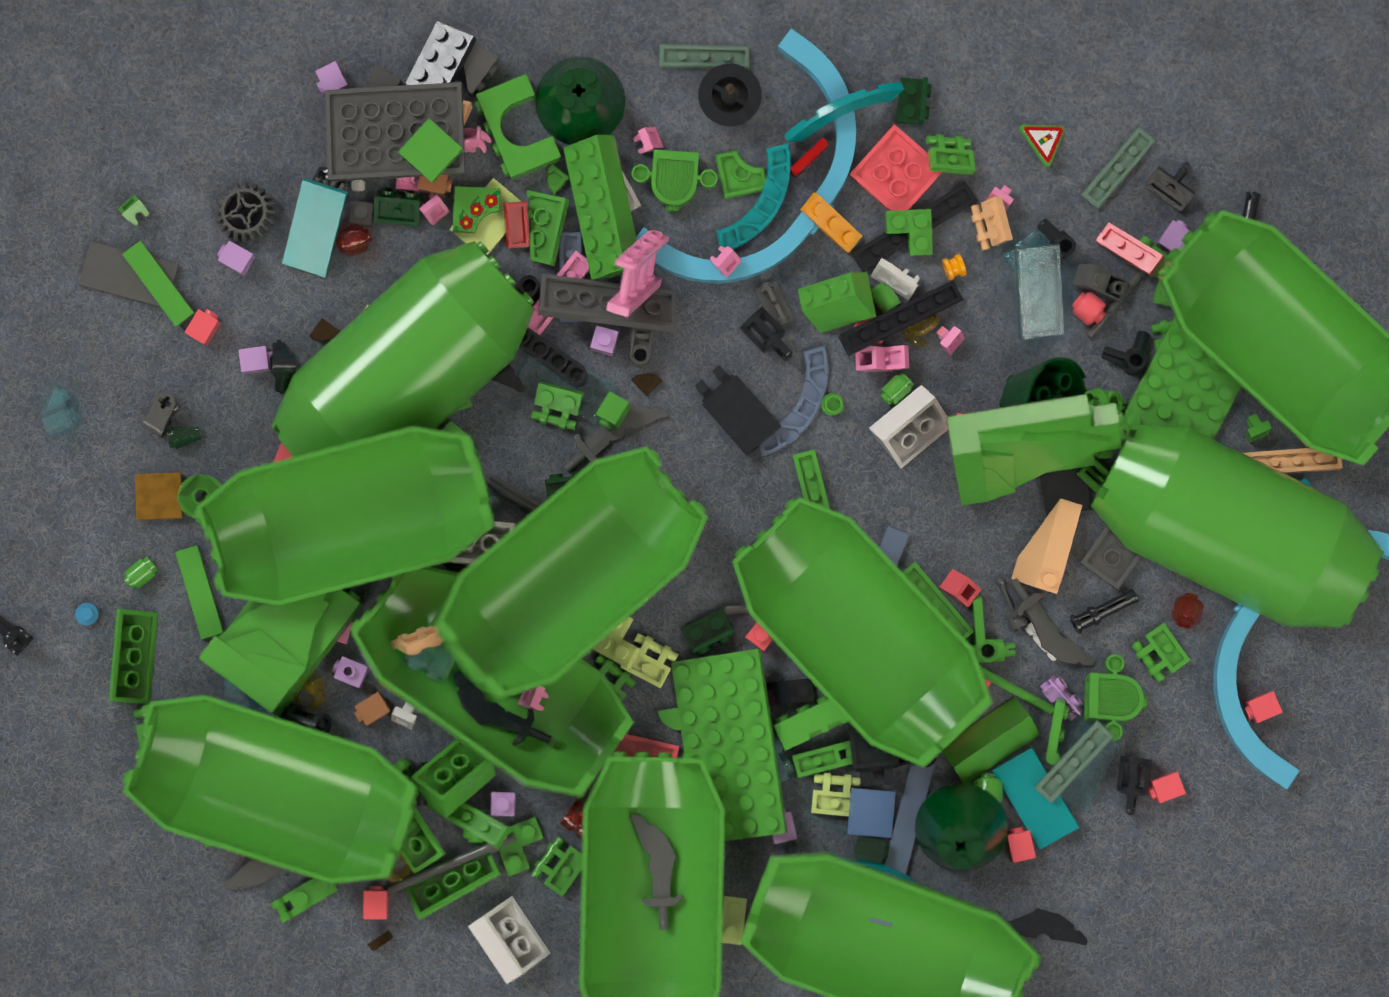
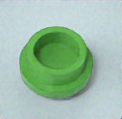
[821,393,844,416]

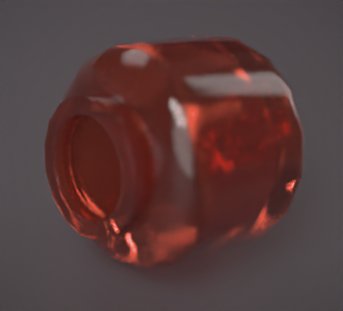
[336,224,372,257]
[1171,593,1204,629]

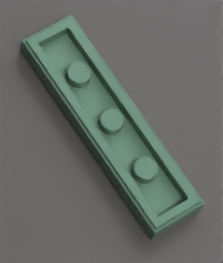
[659,44,750,69]
[1080,127,1156,210]
[1034,720,1115,803]

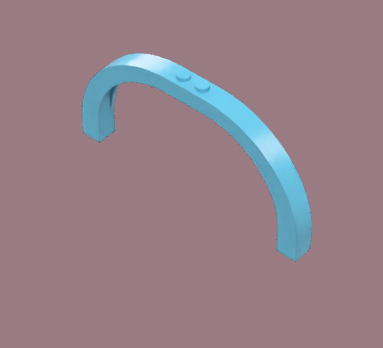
[636,28,856,283]
[1213,530,1389,790]

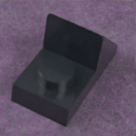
[766,678,814,705]

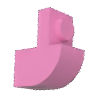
[855,345,909,372]

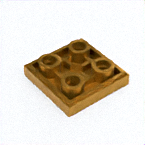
[135,472,183,520]

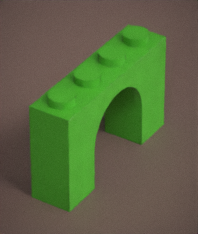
[474,74,562,181]

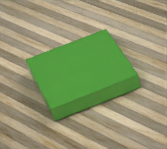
[398,119,463,184]

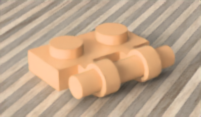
[971,196,1013,251]
[391,626,443,655]

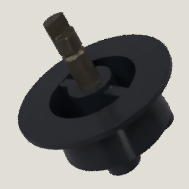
[698,63,762,127]

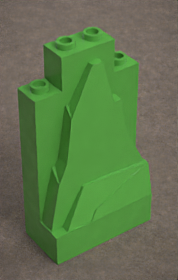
[947,395,1125,506]
[199,587,363,717]

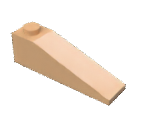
[1011,498,1082,594]

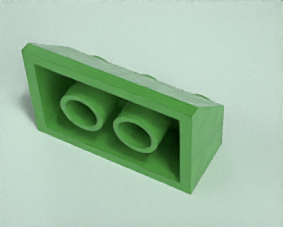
[798,272,876,333]
[411,739,496,818]

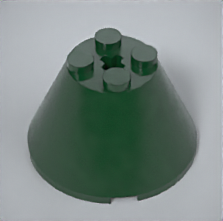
[535,57,625,145]
[999,357,1089,408]
[915,783,1008,871]

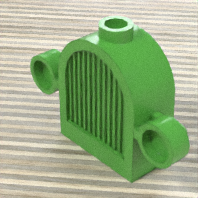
[632,149,718,213]
[1084,654,1147,742]

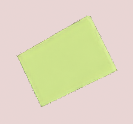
[449,178,528,255]

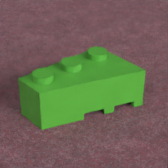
[773,696,849,751]

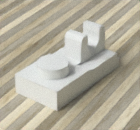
[871,258,920,301]

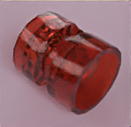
[560,800,585,840]

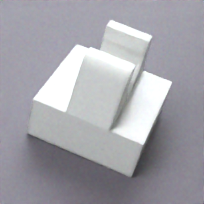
[391,703,417,730]

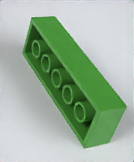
[563,135,637,280]

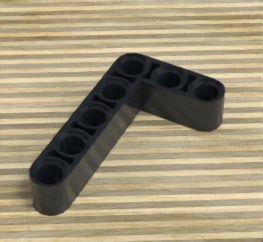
[515,275,588,387]

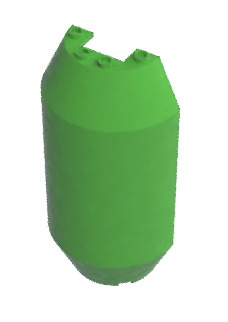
[1158,210,1389,466]
[272,241,535,457]
[1091,424,1384,628]
[194,426,494,605]
[435,447,708,699]
[732,497,992,767]
[350,567,634,797]
[122,695,418,884]
[579,752,725,997]
[740,852,1041,997]

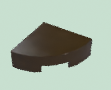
[309,318,340,341]
[631,374,663,396]
[368,930,393,951]

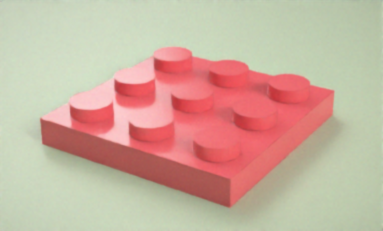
[849,124,943,211]

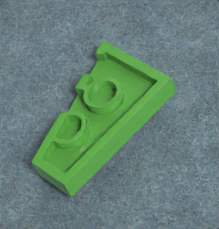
[527,190,570,266]

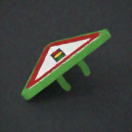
[1019,125,1065,167]

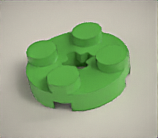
[177,474,222,519]

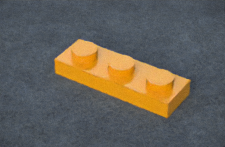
[800,192,862,253]

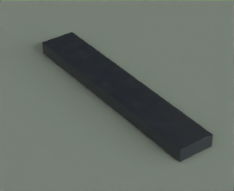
[851,182,978,272]
[838,280,963,357]

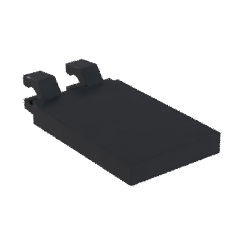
[695,365,781,456]
[1040,468,1092,517]
[847,721,899,788]

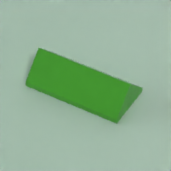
[109,609,158,704]
[941,697,1040,783]
[401,809,446,874]
[405,843,502,920]

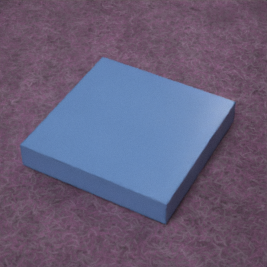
[847,788,896,838]

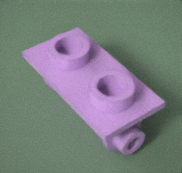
[1040,674,1084,721]

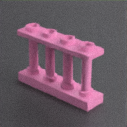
[606,230,669,317]

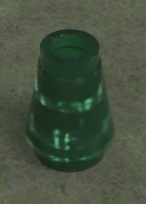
[166,426,201,449]

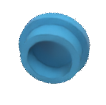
[75,603,99,626]

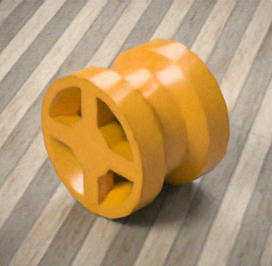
[942,254,967,281]

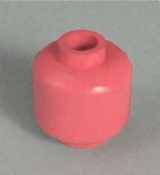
[1072,292,1106,326]

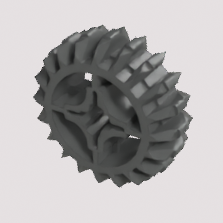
[214,182,276,243]

